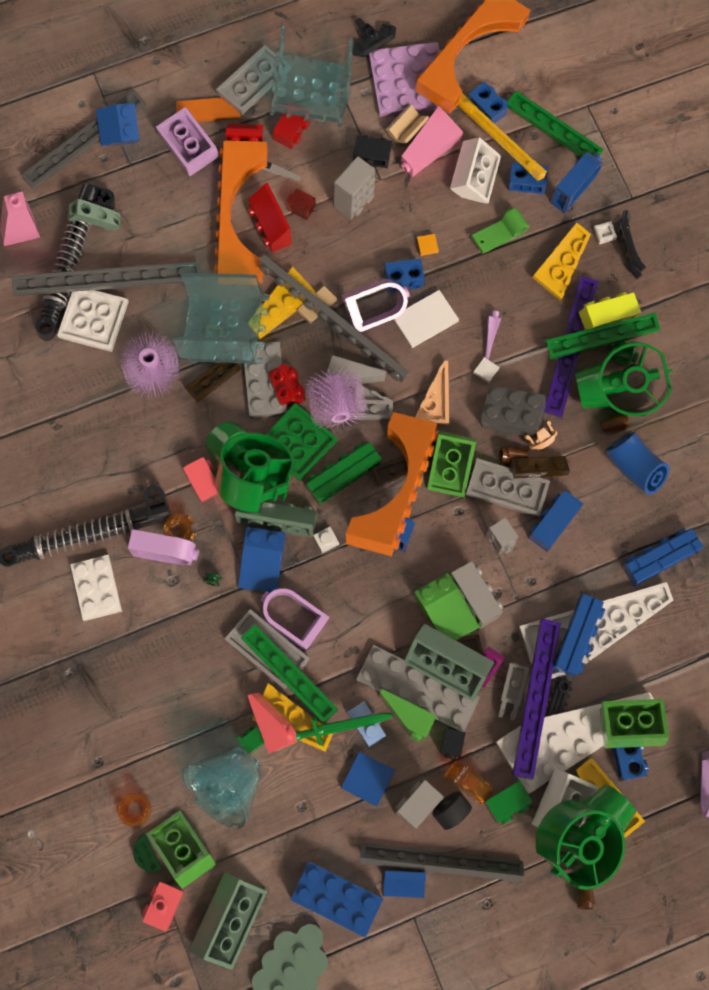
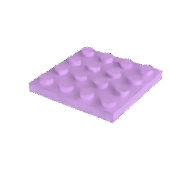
[369,42,439,117]

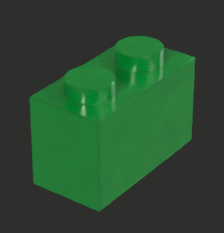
[484,781,533,825]

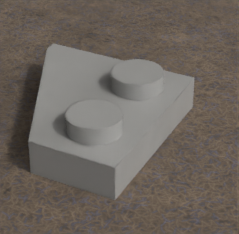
[354,384,393,421]

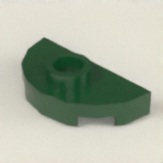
[133,833,163,872]

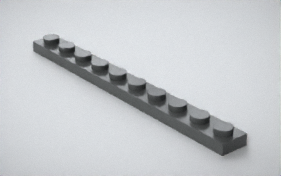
[259,255,409,382]
[11,262,202,297]

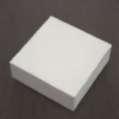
[593,221,617,244]
[473,357,500,384]

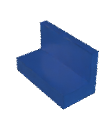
[383,871,426,898]

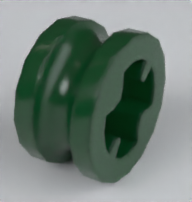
[202,572,222,587]

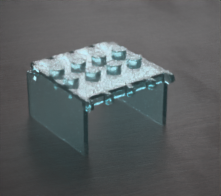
[270,25,353,127]
[172,273,270,364]

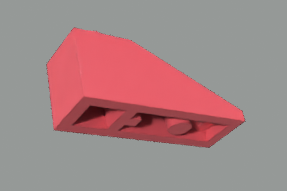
[248,693,297,753]

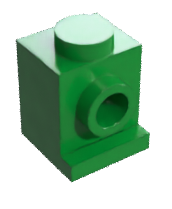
[236,726,264,755]

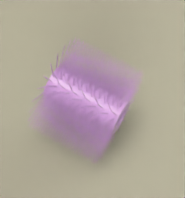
[120,331,180,399]
[305,367,368,430]

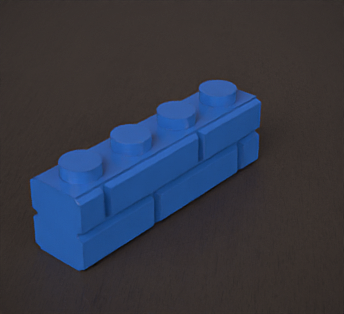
[623,528,704,587]
[553,594,605,677]

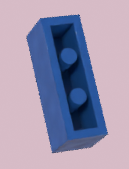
[529,490,584,552]

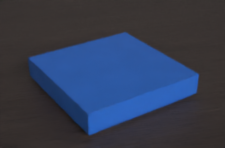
[341,752,395,807]

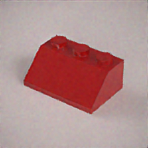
[247,182,292,253]

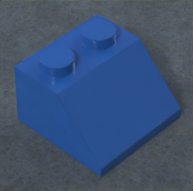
[96,103,140,146]

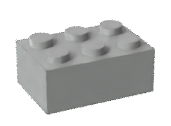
[334,157,376,220]
[450,561,503,630]
[395,780,444,830]

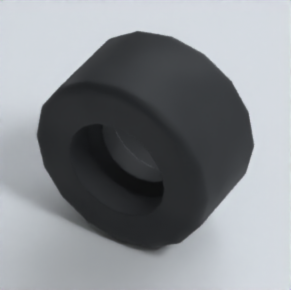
[432,791,472,830]

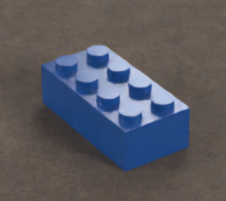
[291,862,383,937]

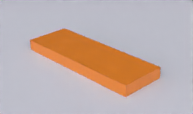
[176,98,241,122]

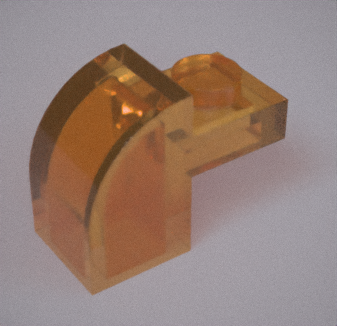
[444,760,493,805]

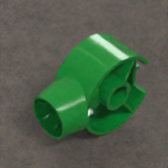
[575,341,673,416]
[205,421,294,513]
[536,784,636,890]

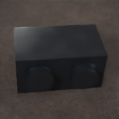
[353,135,392,169]

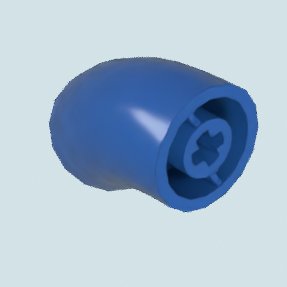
[605,431,670,495]

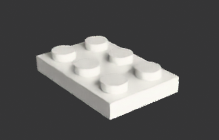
[70,555,122,621]

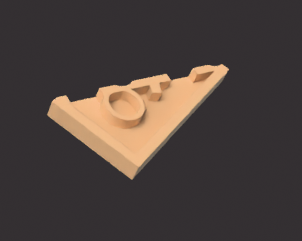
[415,361,449,425]

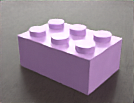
[156,107,219,177]

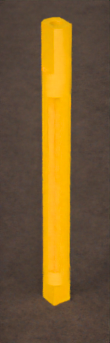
[457,93,547,181]

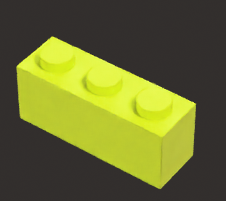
[579,292,642,330]

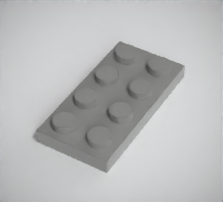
[216,45,291,115]
[242,342,287,418]
[466,458,550,518]
[225,609,310,690]

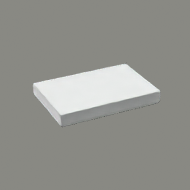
[393,290,459,348]

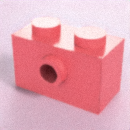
[183,457,218,503]
[142,882,184,932]

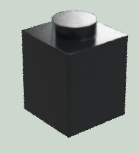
[440,728,466,760]

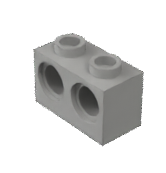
[485,518,518,555]

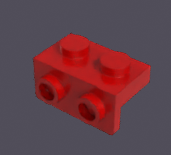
[226,123,263,142]
[268,364,306,406]

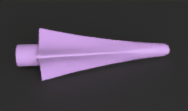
[485,310,501,360]

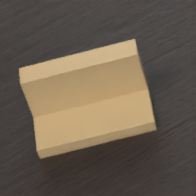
[385,105,429,143]

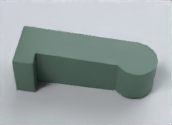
[68,198,121,231]

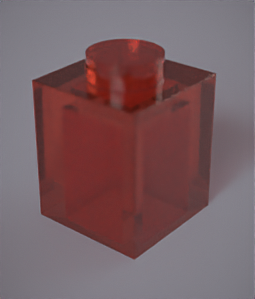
[287,188,316,220]

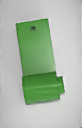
[471,207,529,254]

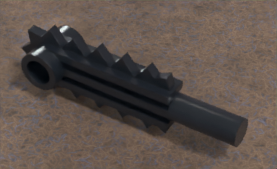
[545,676,573,717]

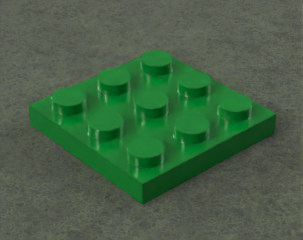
[266,403,338,481]

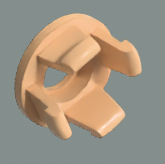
[524,420,558,450]

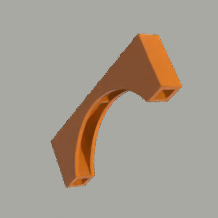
[415,0,531,114]
[214,141,268,283]
[346,412,439,557]

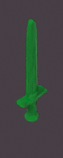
[295,713,392,746]

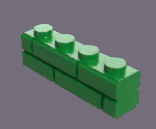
[306,441,382,505]

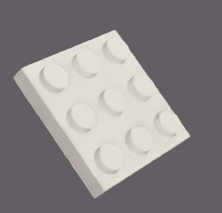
[57,290,129,352]

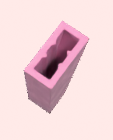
[401,106,463,177]
[0,191,40,246]

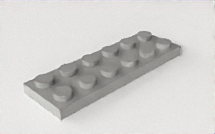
[356,645,480,732]

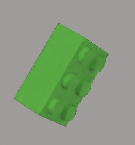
[600,699,669,748]

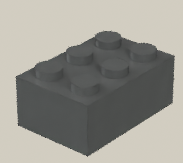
[481,386,546,438]

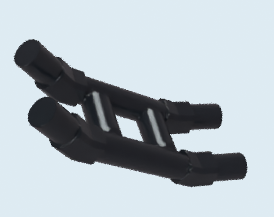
[617,210,646,279]

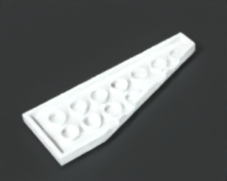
[519,582,673,679]
[495,692,654,794]

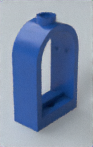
[551,152,603,214]

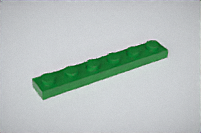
[507,90,604,157]
[546,312,661,360]
[241,624,338,724]

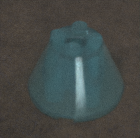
[182,746,261,829]

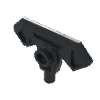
[352,18,396,57]

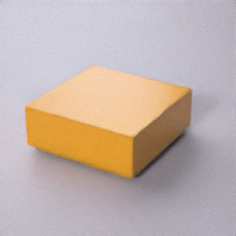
[417,234,439,256]

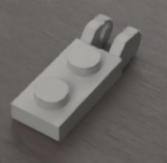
[498,662,529,721]

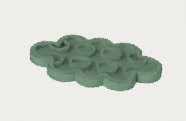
[252,924,328,990]

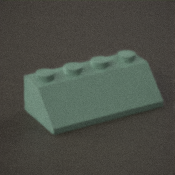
[235,500,317,537]
[404,624,494,701]
[189,872,267,970]

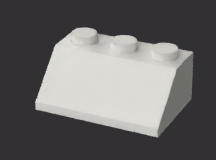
[450,137,501,204]
[532,768,599,827]

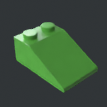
[427,431,477,497]
[414,573,479,641]
[379,689,436,742]
[146,810,216,889]

